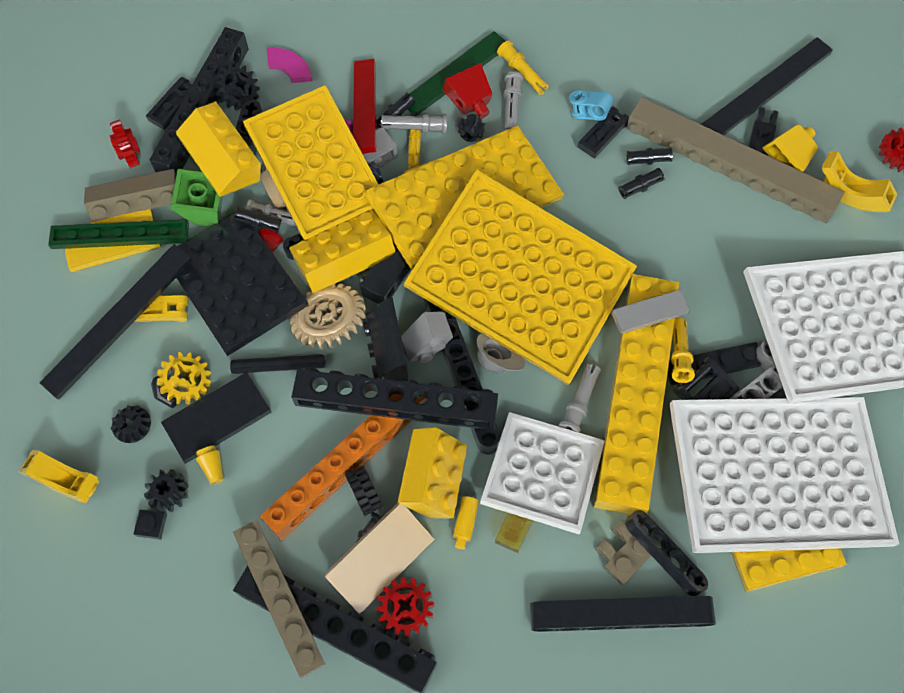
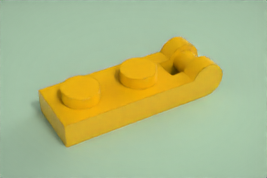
[121,295,189,322]

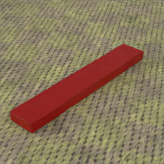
[353,58,376,154]

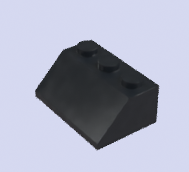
[363,297,409,382]

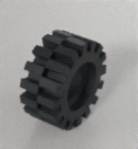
[345,466,383,516]

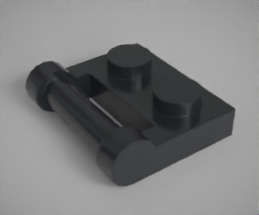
[673,357,740,400]

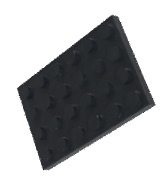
[162,212,309,357]

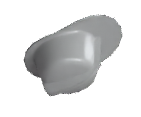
[476,334,526,373]

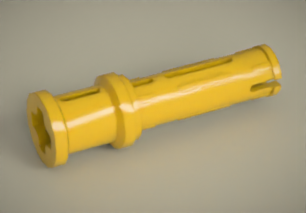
[497,40,549,95]
[671,318,695,383]

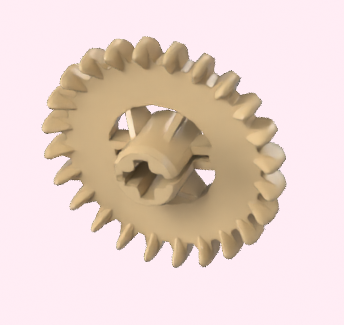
[290,284,366,350]

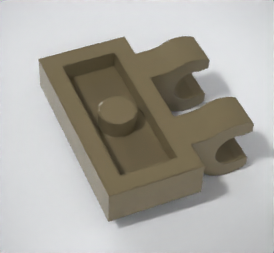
[595,521,651,586]

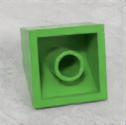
[170,169,224,226]

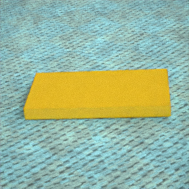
[65,209,161,273]

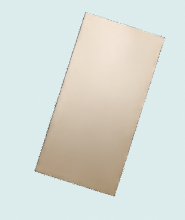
[323,503,435,614]

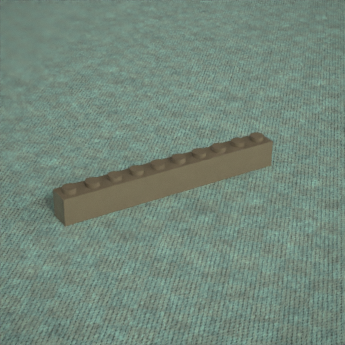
[626,97,844,224]

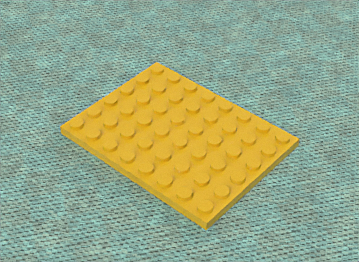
[403,170,637,385]

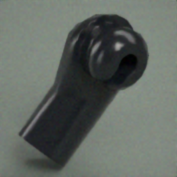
[151,376,177,408]

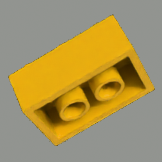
[398,427,467,518]

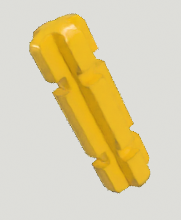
[408,129,421,169]

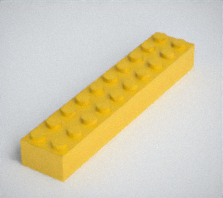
[593,274,680,515]

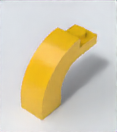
[822,151,897,212]
[18,450,100,504]

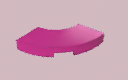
[267,47,312,83]

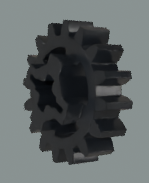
[213,63,260,111]

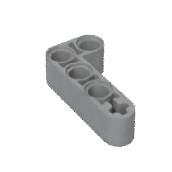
[731,339,783,399]

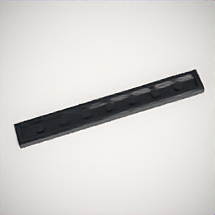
[700,37,833,135]
[39,244,193,400]

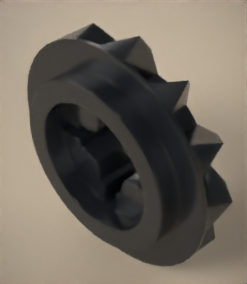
[110,405,151,443]

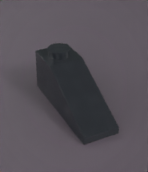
[359,251,411,304]

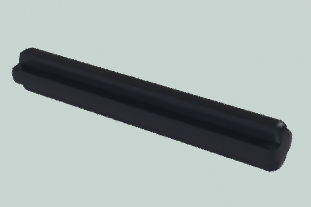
[230,354,326,374]

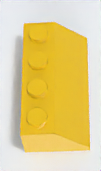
[176,102,261,197]

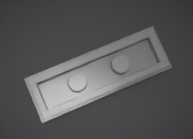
[612,290,690,334]

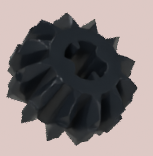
[144,469,189,512]

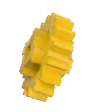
[157,352,211,405]

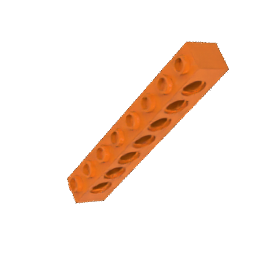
[260,394,427,541]

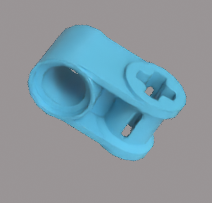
[569,90,613,121]

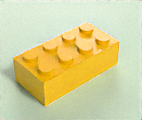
[289,210,396,294]

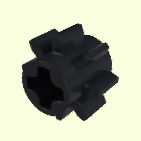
[458,114,485,142]

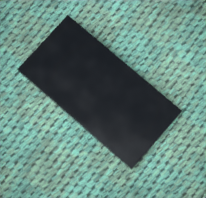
[161,372,272,464]

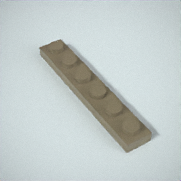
[233,519,326,679]

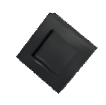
[133,509,167,540]

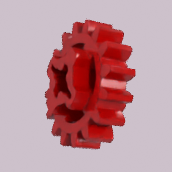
[109,119,141,168]
[878,128,904,173]
[376,577,435,638]

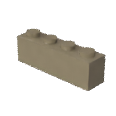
[84,169,176,221]

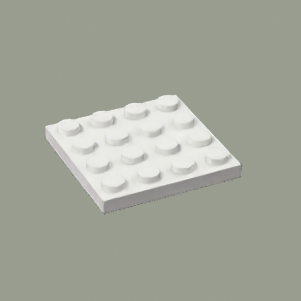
[480,412,605,535]

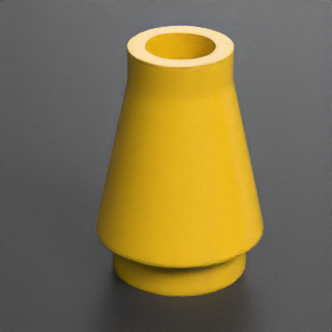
[196,445,225,485]

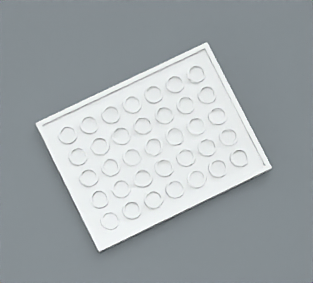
[743,251,904,403]
[670,397,899,553]

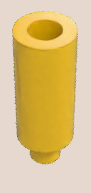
[453,496,479,550]

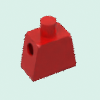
[442,63,492,119]

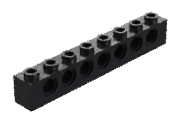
[149,27,249,176]
[291,368,498,431]
[233,565,437,693]

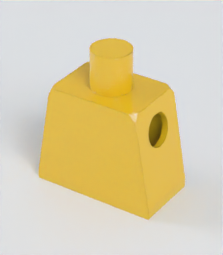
[763,125,818,172]

